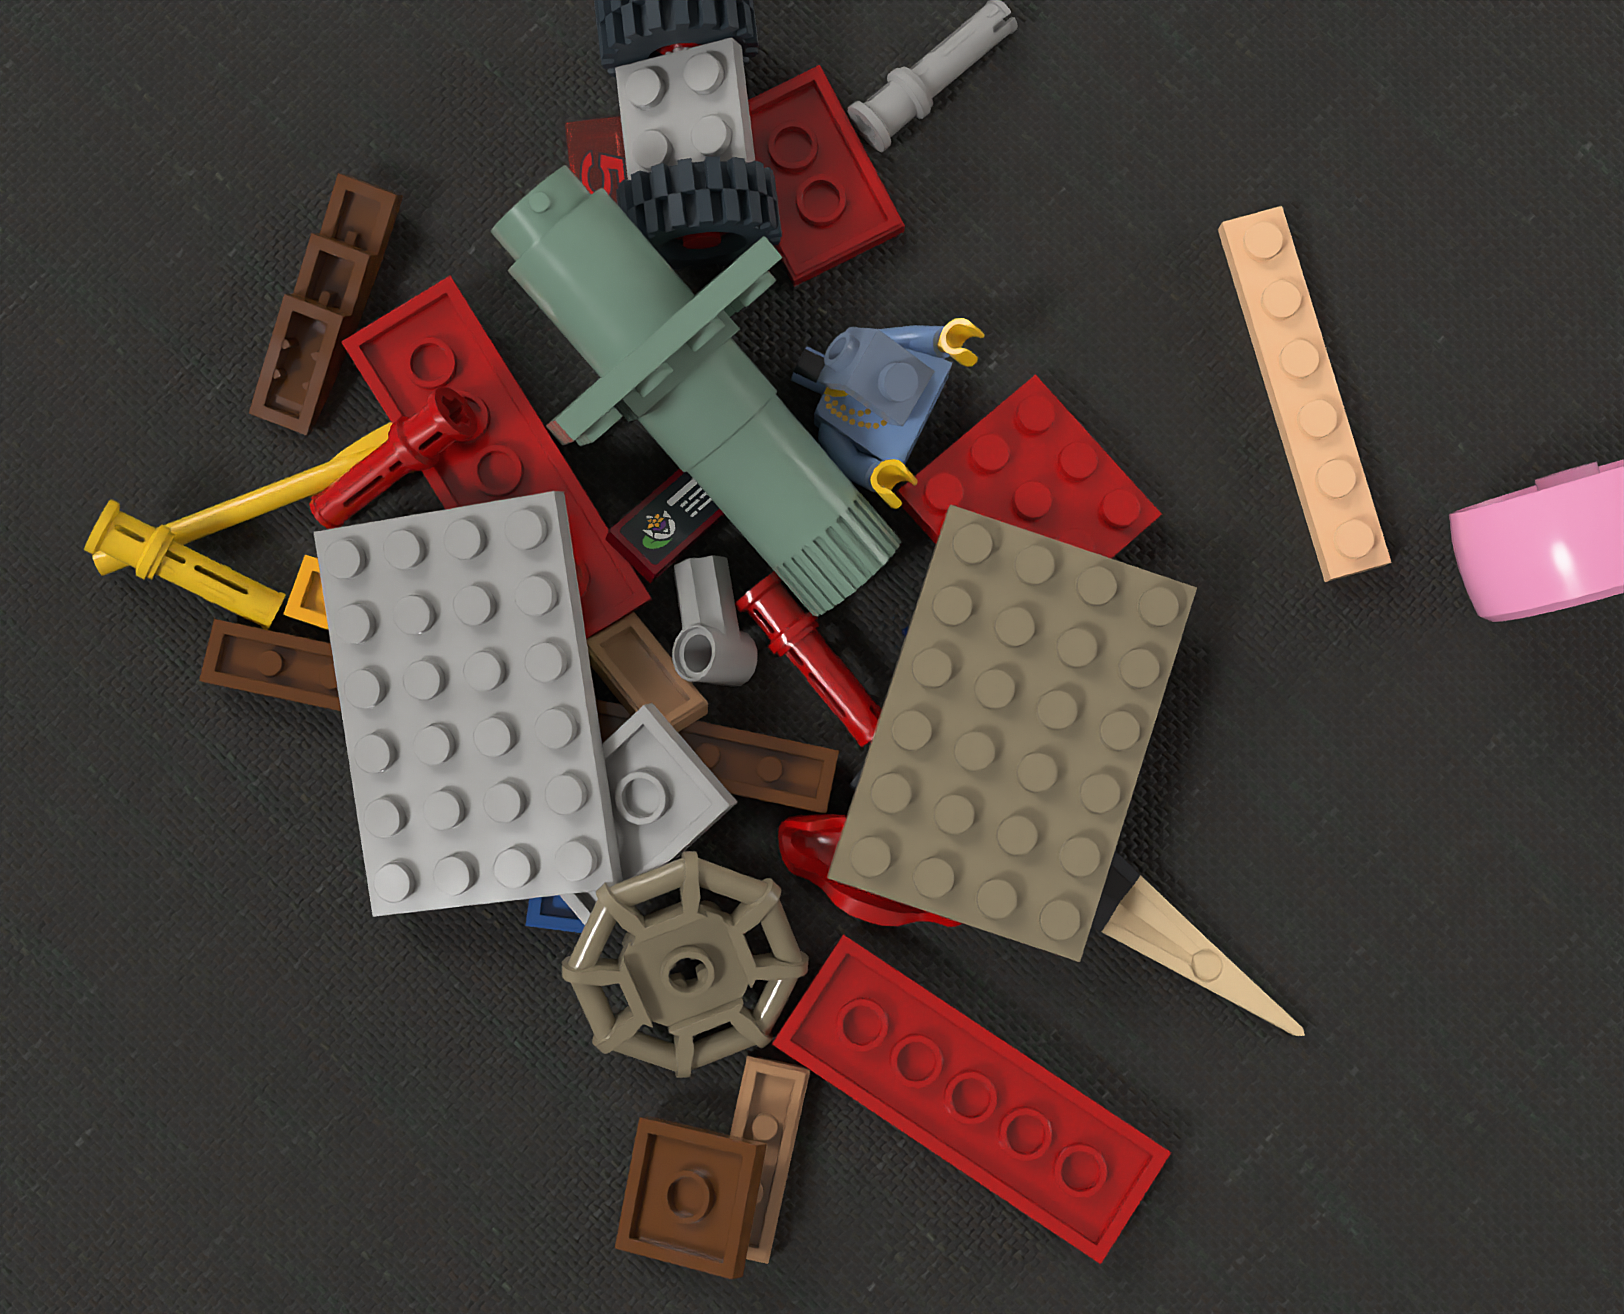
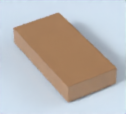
[587,612,708,732]

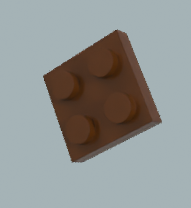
[615,1116,767,1280]

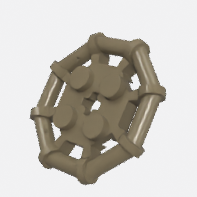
[562,851,809,1078]

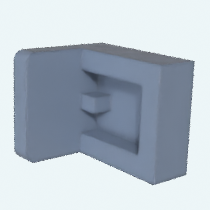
[818,327,935,426]

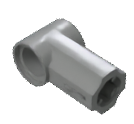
[672,555,757,687]

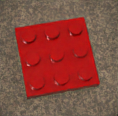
[895,374,1162,559]

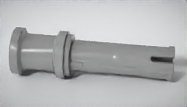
[848,0,1018,152]

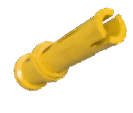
[84,499,286,630]

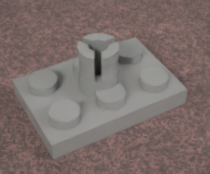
[560,703,737,925]

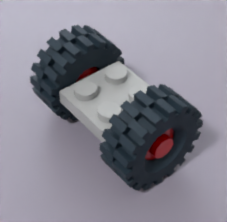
[594,0,782,270]

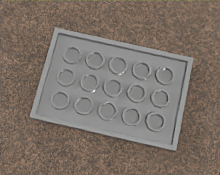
[314,491,623,917]

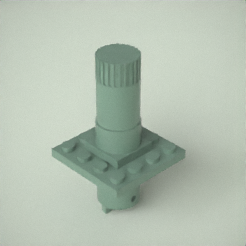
[490,165,901,616]

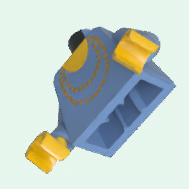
[791,318,985,509]

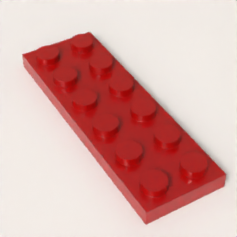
[341,276,652,640]
[772,934,1171,1264]

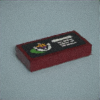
[605,469,726,583]

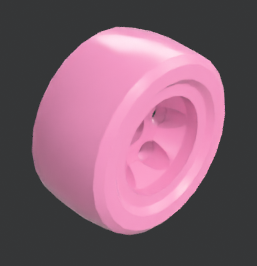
[1449,459,1624,622]

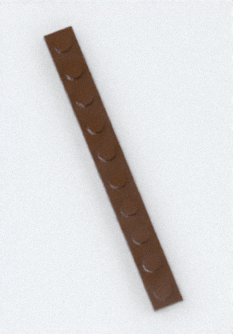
[199,619,839,814]

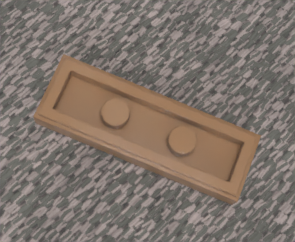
[730,1054,810,1264]

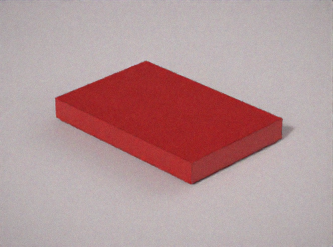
[748,65,905,287]

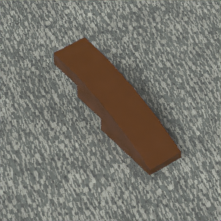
[249,173,404,435]

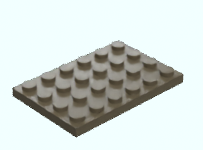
[827,505,1197,962]

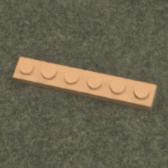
[1218,206,1391,582]

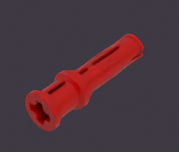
[309,386,478,529]
[735,571,882,747]

